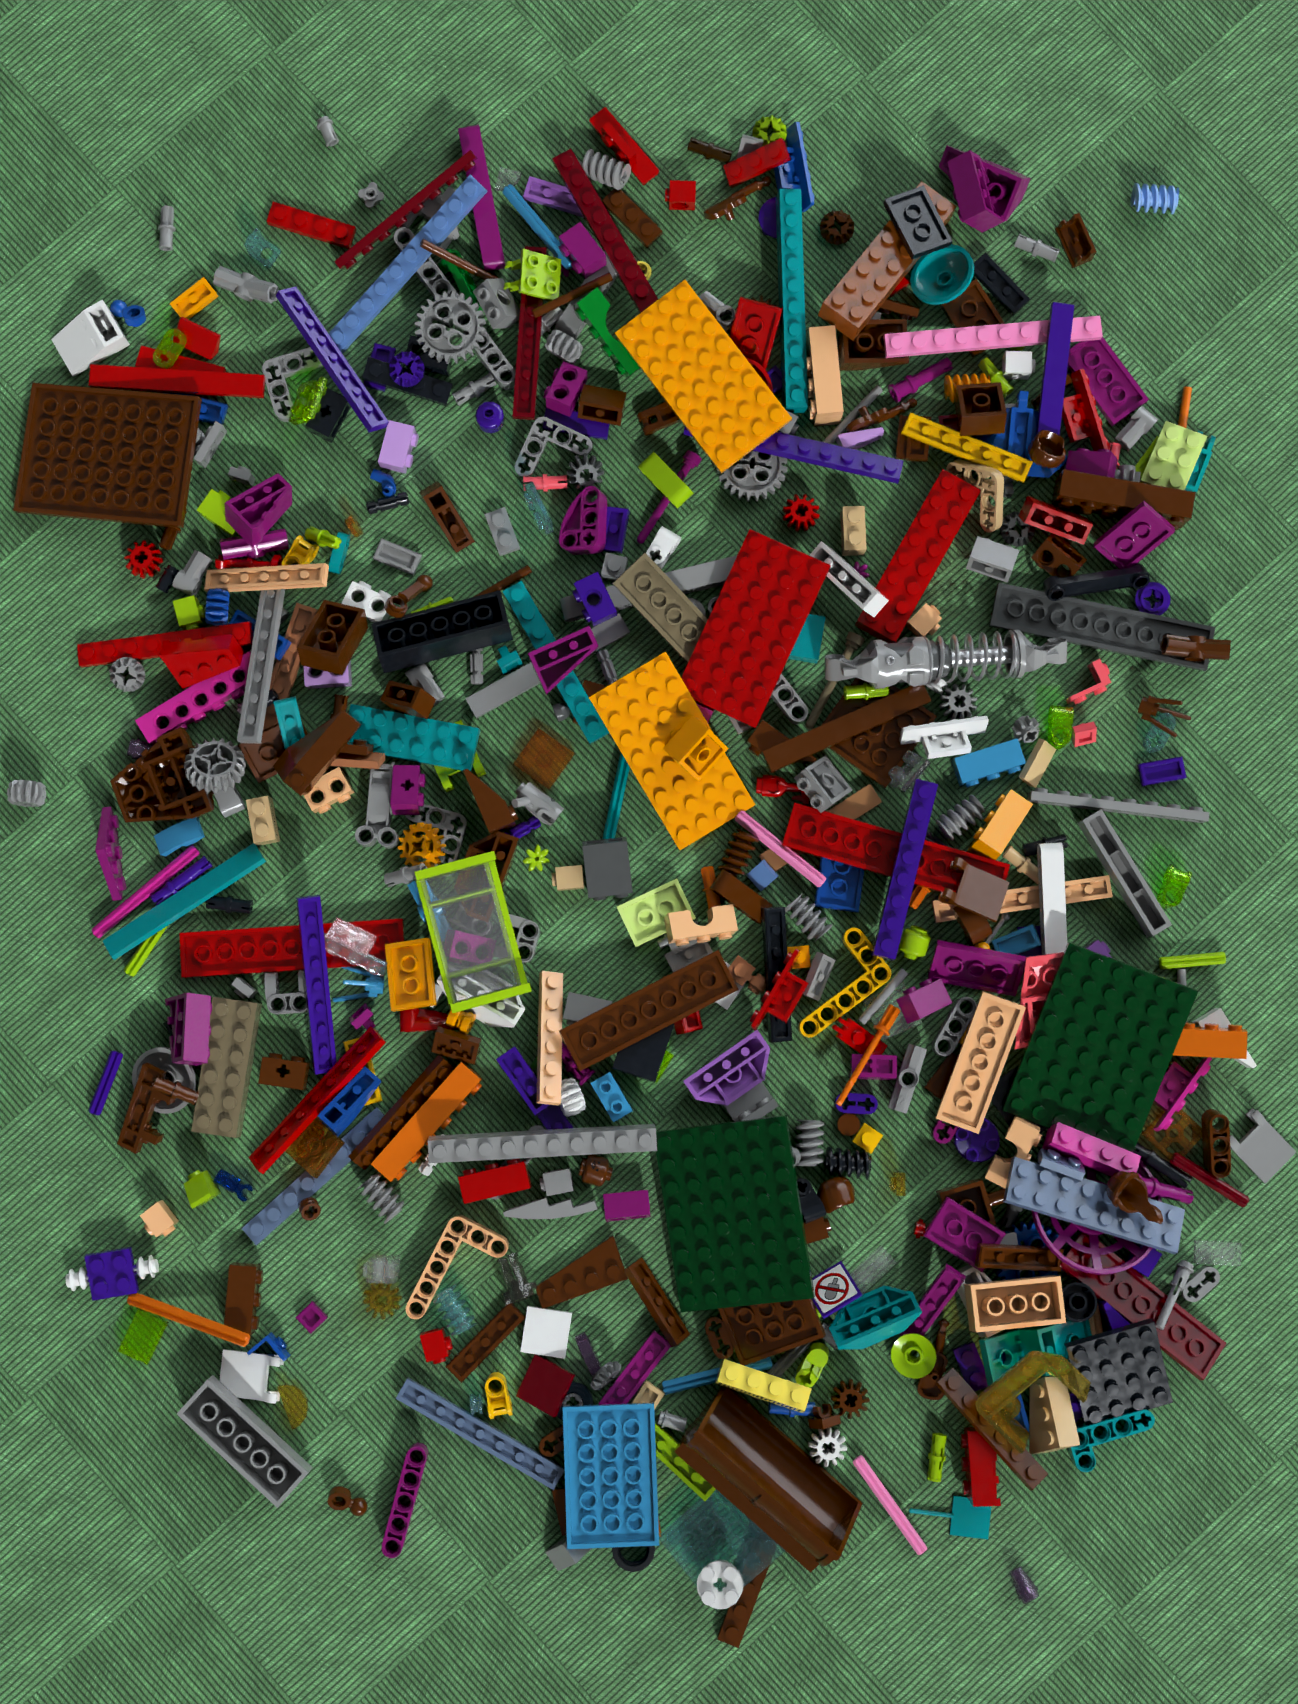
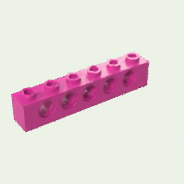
[135,651,251,745]

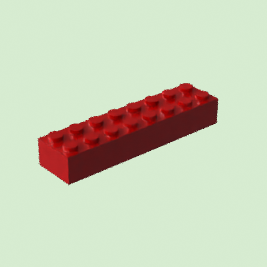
[855,469,981,643]

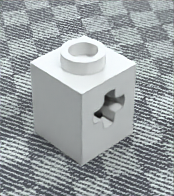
[1002,351,1036,380]

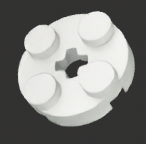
[697,1560,744,1609]

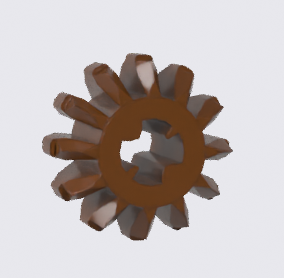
[830,1378,870,1419]

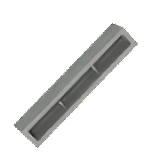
[1077,809,1172,937]

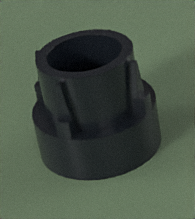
[1062,1282,1097,1322]

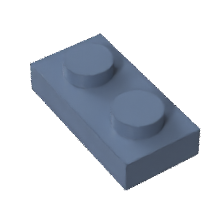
[1037,1148,1085,1181]

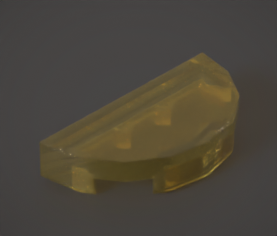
[277,1384,309,1430]

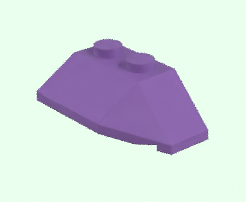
[683,1030,770,1106]

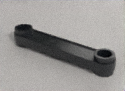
[1043,564,1150,601]

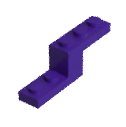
[496,1046,574,1130]

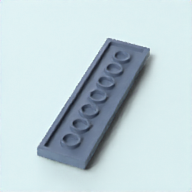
[1003,1157,1185,1254]

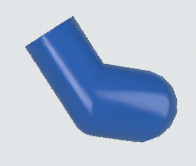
[370,469,397,497]

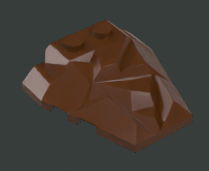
[110,727,214,823]

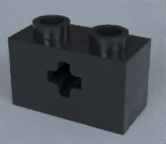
[305,387,351,443]

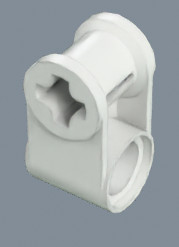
[646,526,682,569]

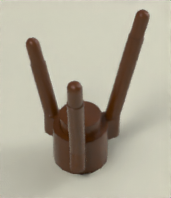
[1138,695,1191,737]

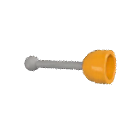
[974,913,1010,950]

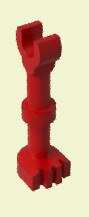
[215,554,282,569]

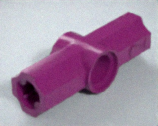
[220,529,289,560]

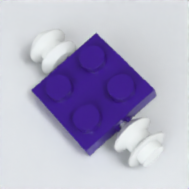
[65,1247,159,1301]

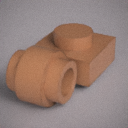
[728,955,766,995]

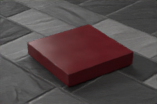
[516,1354,575,1417]

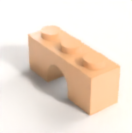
[664,904,738,946]
[985,1115,1042,1189]

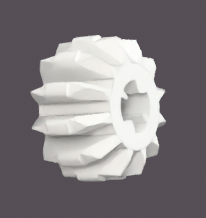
[558,1077,586,1117]
[808,1427,847,1467]

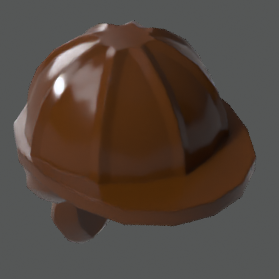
[1106,1171,1163,1224]

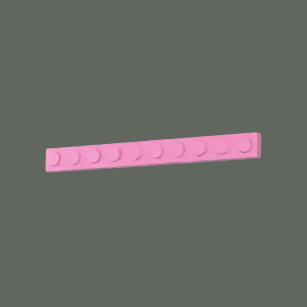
[883,316,1103,358]

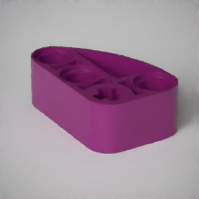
[559,486,607,555]

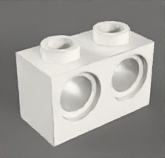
[341,581,395,623]

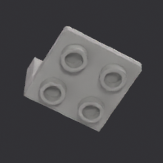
[724,1082,779,1121]

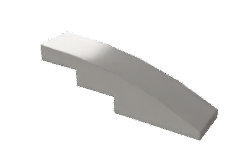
[503,1196,598,1219]

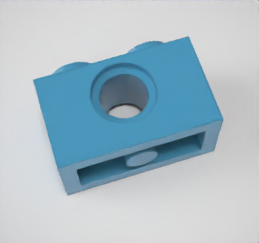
[591,1071,633,1122]

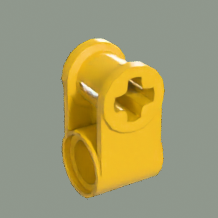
[282,535,319,565]
[485,1372,513,1419]

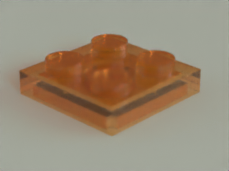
[513,728,575,790]
[285,1117,345,1178]

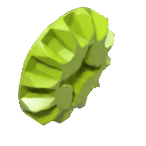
[752,115,787,147]

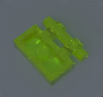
[288,377,328,425]

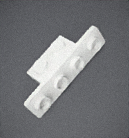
[899,716,989,759]

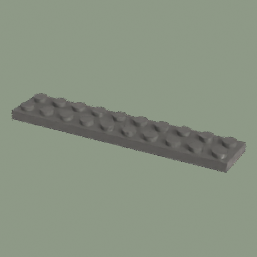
[989,582,1216,671]

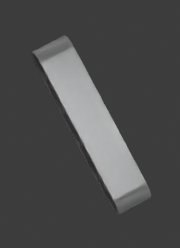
[555,251,618,339]

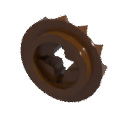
[820,210,854,245]

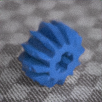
[205,588,230,626]

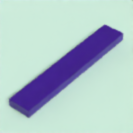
[1036,302,1075,435]

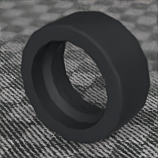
[612,1546,655,1572]

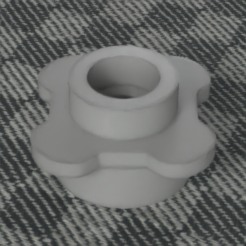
[358,182,384,208]

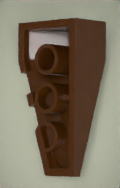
[273,710,361,796]

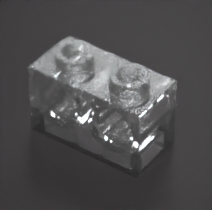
[363,1255,400,1284]

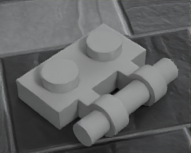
[657,921,713,972]

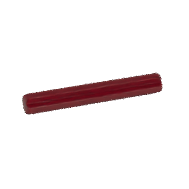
[1170,1152,1249,1207]

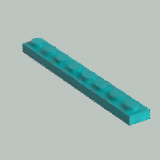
[502,581,609,744]

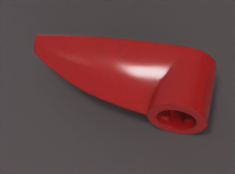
[399,1008,458,1032]

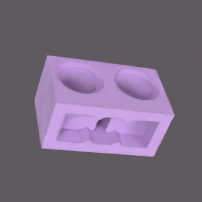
[304,660,352,689]

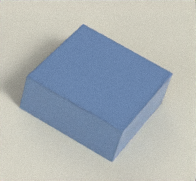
[746,860,778,891]

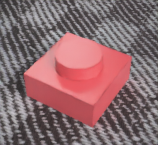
[1072,721,1097,747]

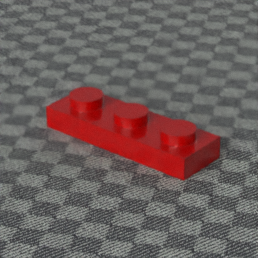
[723,138,791,188]

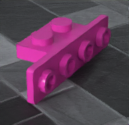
[1153,1057,1212,1132]

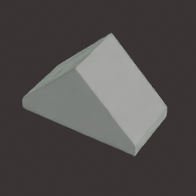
[545,1536,592,1571]

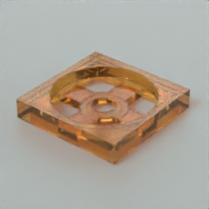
[1141,1109,1202,1160]

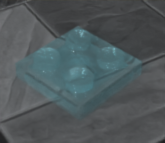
[523,482,554,535]

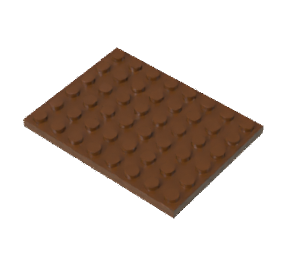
[13,383,202,528]

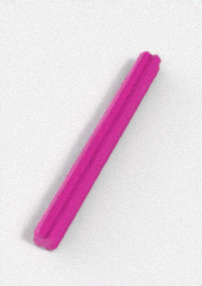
[91,845,200,938]

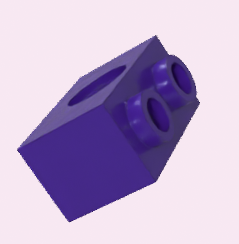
[572,572,617,627]

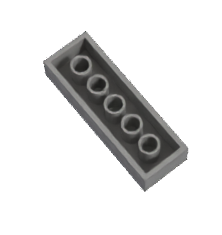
[177,1375,313,1508]

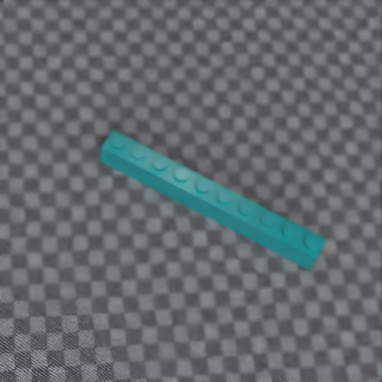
[776,189,808,413]

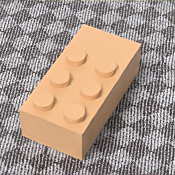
[806,325,844,426]
[964,1275,1066,1332]

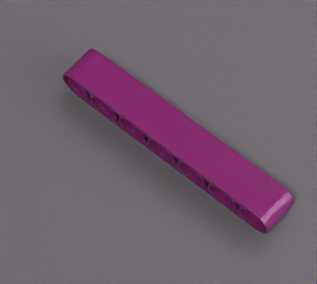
[458,124,505,272]

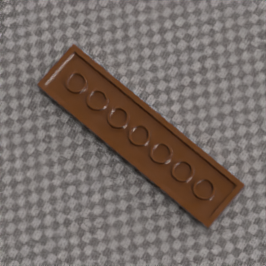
[559,950,739,1071]

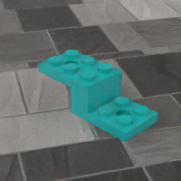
[979,1319,1092,1387]

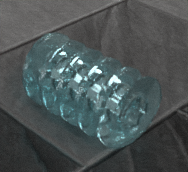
[433,1283,477,1336]

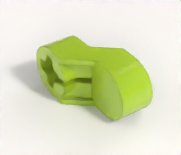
[795,1342,829,1388]

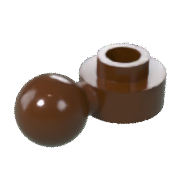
[327,1486,368,1516]

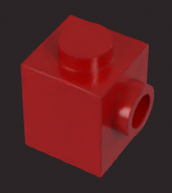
[420,1327,453,1364]

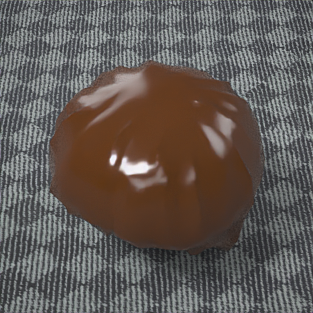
[1028,430,1066,468]
[817,1176,855,1213]

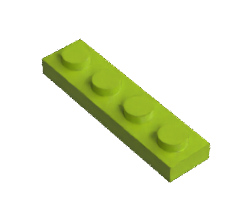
[655,1422,716,1501]

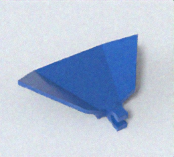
[974,391,1068,478]

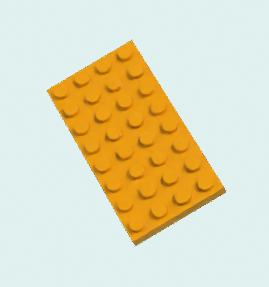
[615,280,792,474]
[588,652,755,851]

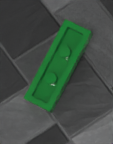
[438,248,483,311]

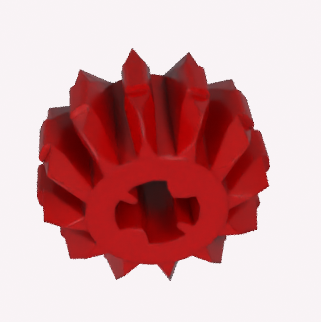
[782,494,820,532]
[124,540,163,579]

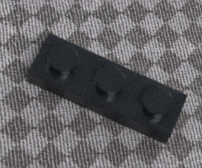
[974,252,1030,316]

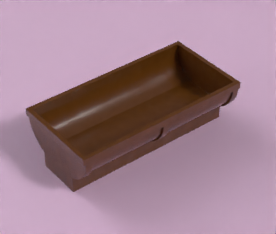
[674,1386,863,1573]

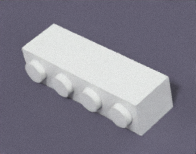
[809,541,889,617]

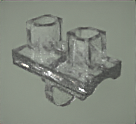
[888,751,930,792]

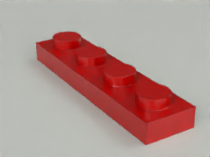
[266,202,356,249]

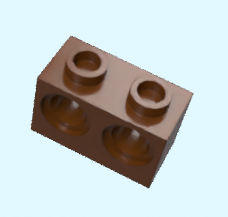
[1031,533,1087,578]

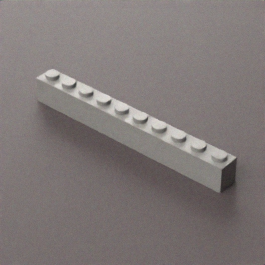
[428,1124,657,1163]

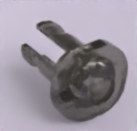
[497,1252,538,1305]

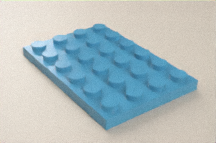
[563,1403,659,1549]

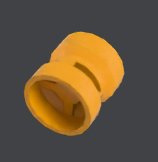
[446,1011,476,1034]

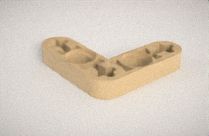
[946,459,1004,533]

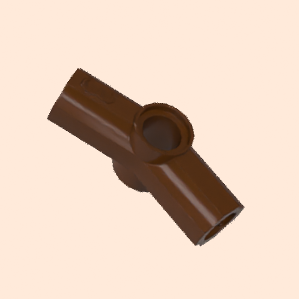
[1160,634,1231,661]

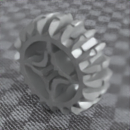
[184,737,246,794]

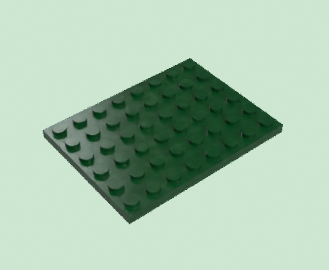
[1002,942,1198,1152]
[656,1115,815,1312]

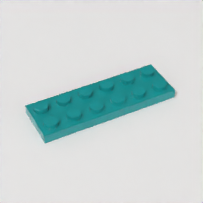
[349,704,480,772]

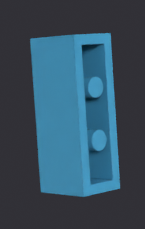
[951,738,1026,788]

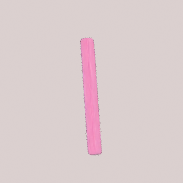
[735,810,826,887]
[853,1455,927,1555]

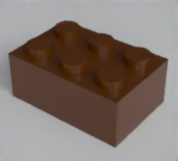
[297,600,368,675]

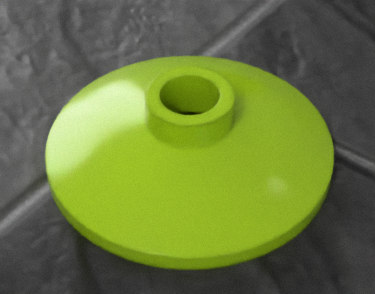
[891,1333,936,1379]

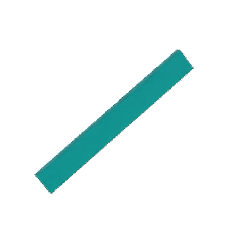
[103,843,266,960]

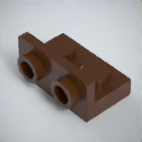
[431,1026,481,1064]

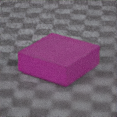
[295,1301,328,1334]

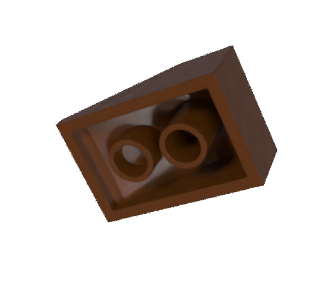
[837,319,909,371]
[463,769,518,834]

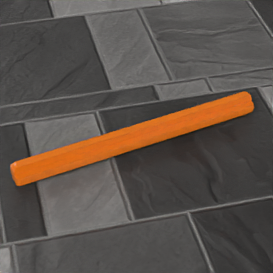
[127,1293,250,1347]

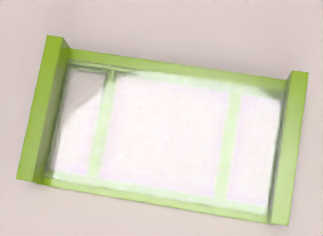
[414,851,532,1013]

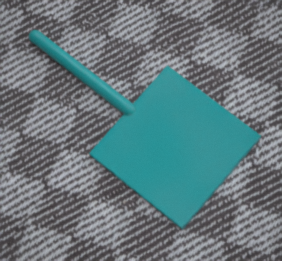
[909,1495,991,1539]

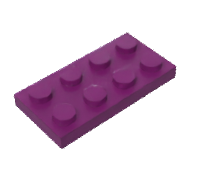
[1067,337,1149,426]
[928,940,1026,997]

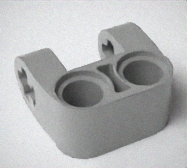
[493,914,540,963]
[264,970,307,1015]

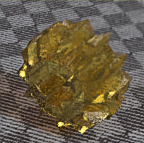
[363,1280,402,1320]

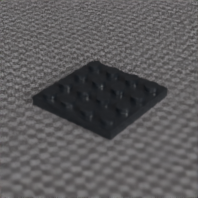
[1064,1318,1173,1426]

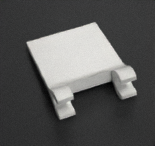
[220,1349,284,1403]

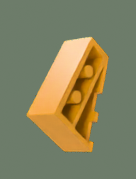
[966,789,1033,860]

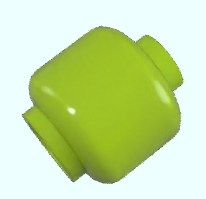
[899,925,931,960]

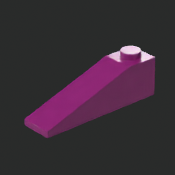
[938,145,1031,221]

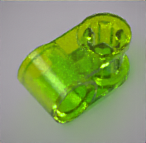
[1048,705,1074,749]
[1157,864,1192,909]

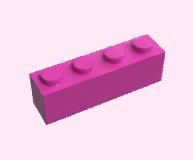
[1042,1122,1141,1177]

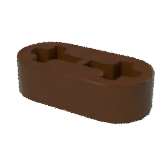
[705,1316,733,1359]
[539,1424,564,1457]

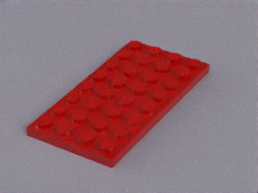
[681,529,831,728]

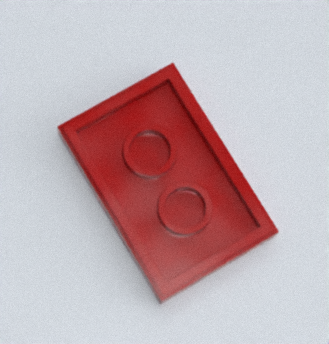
[730,297,783,370]

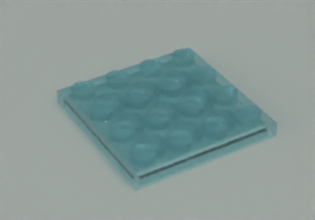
[659,1490,785,1611]

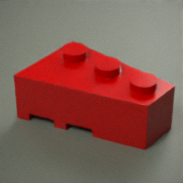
[960,1427,1001,1507]

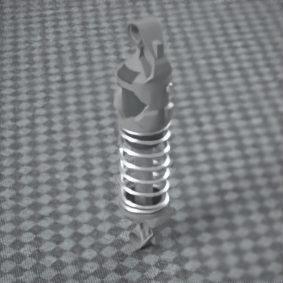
[825,629,1067,689]

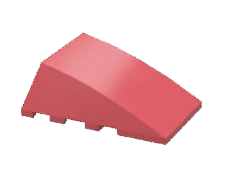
[1014,952,1064,1049]

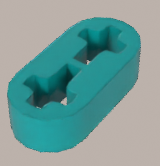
[329,532,350,574]

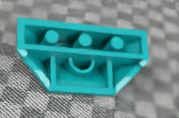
[829,1286,922,1350]

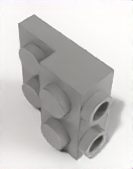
[794,755,852,813]

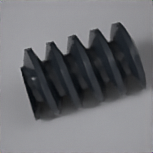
[824,1147,872,1180]

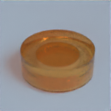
[345,515,364,538]

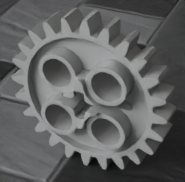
[415,291,487,364]
[717,450,788,502]

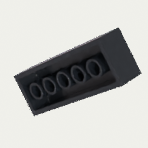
[371,590,513,673]

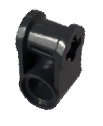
[797,1178,826,1224]

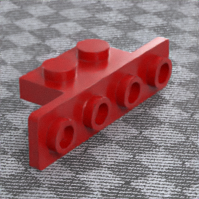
[589,107,659,185]
[1062,368,1109,451]
[750,949,809,1031]

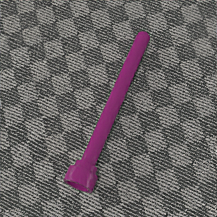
[637,450,702,544]

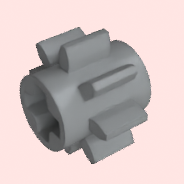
[1114,465,1141,482]
[1012,715,1041,744]

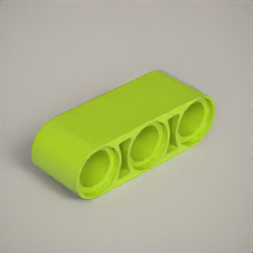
[638,451,694,509]

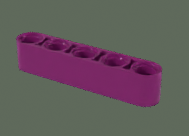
[381,1442,429,1558]

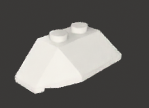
[437,963,525,1027]

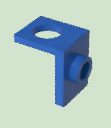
[247,1332,291,1361]

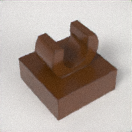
[808,1403,841,1429]

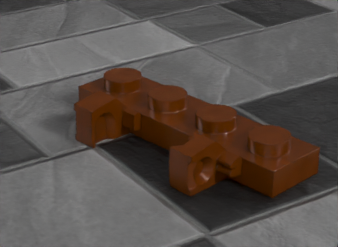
[117,1063,176,1154]

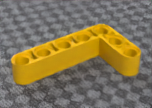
[798,928,891,1038]

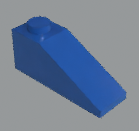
[317,1066,382,1136]

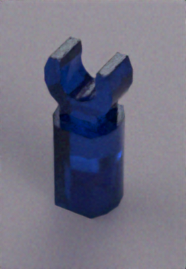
[213,1169,255,1202]

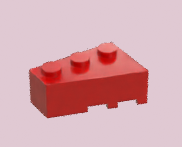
[159,634,244,689]

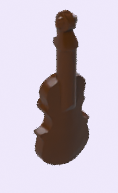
[703,176,771,221]
[845,398,917,433]
[917,1319,950,1400]

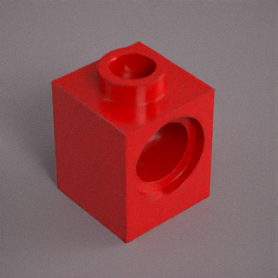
[665,180,696,210]

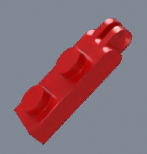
[831,1017,888,1055]

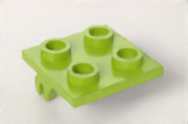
[503,249,561,301]

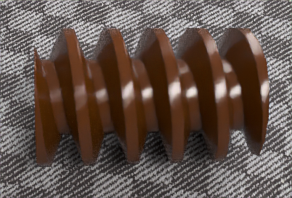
[717,829,759,879]

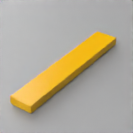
[901,412,1033,483]

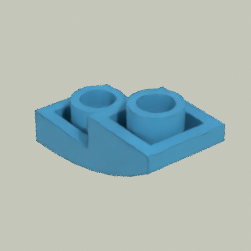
[154,817,205,856]

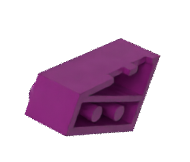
[947,150,1005,233]
[225,473,292,548]
[527,626,598,695]
[165,992,212,1066]

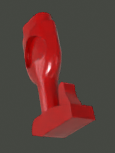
[756,775,809,805]

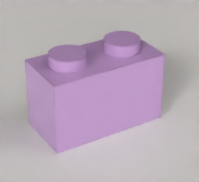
[378,420,419,474]

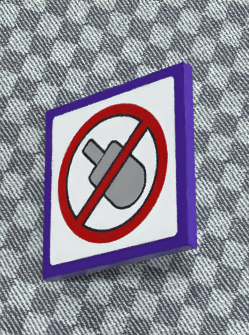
[812,1261,862,1319]

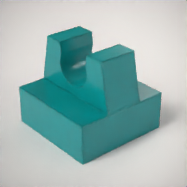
[497,645,523,675]

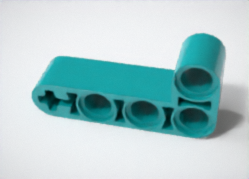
[1068,1409,1155,1472]

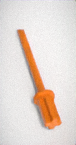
[836,1004,900,1107]

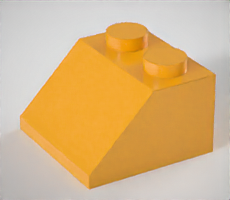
[663,715,729,782]

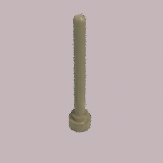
[805,631,865,729]

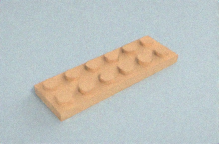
[935,991,1026,1134]

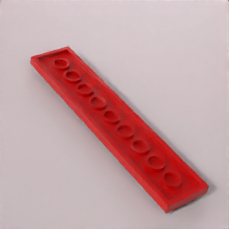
[782,802,1010,892]
[179,918,405,978]

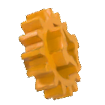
[398,822,446,868]

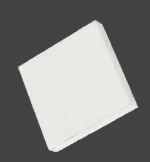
[520,1306,572,1359]

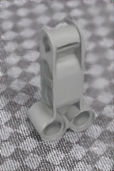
[355,762,399,849]

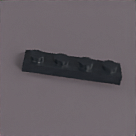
[362,357,453,406]

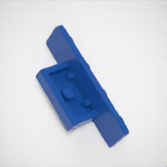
[774,122,814,212]

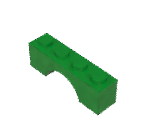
[574,287,640,377]

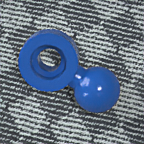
[110,300,146,327]

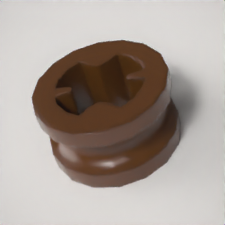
[298,1197,321,1221]

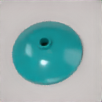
[910,244,974,305]

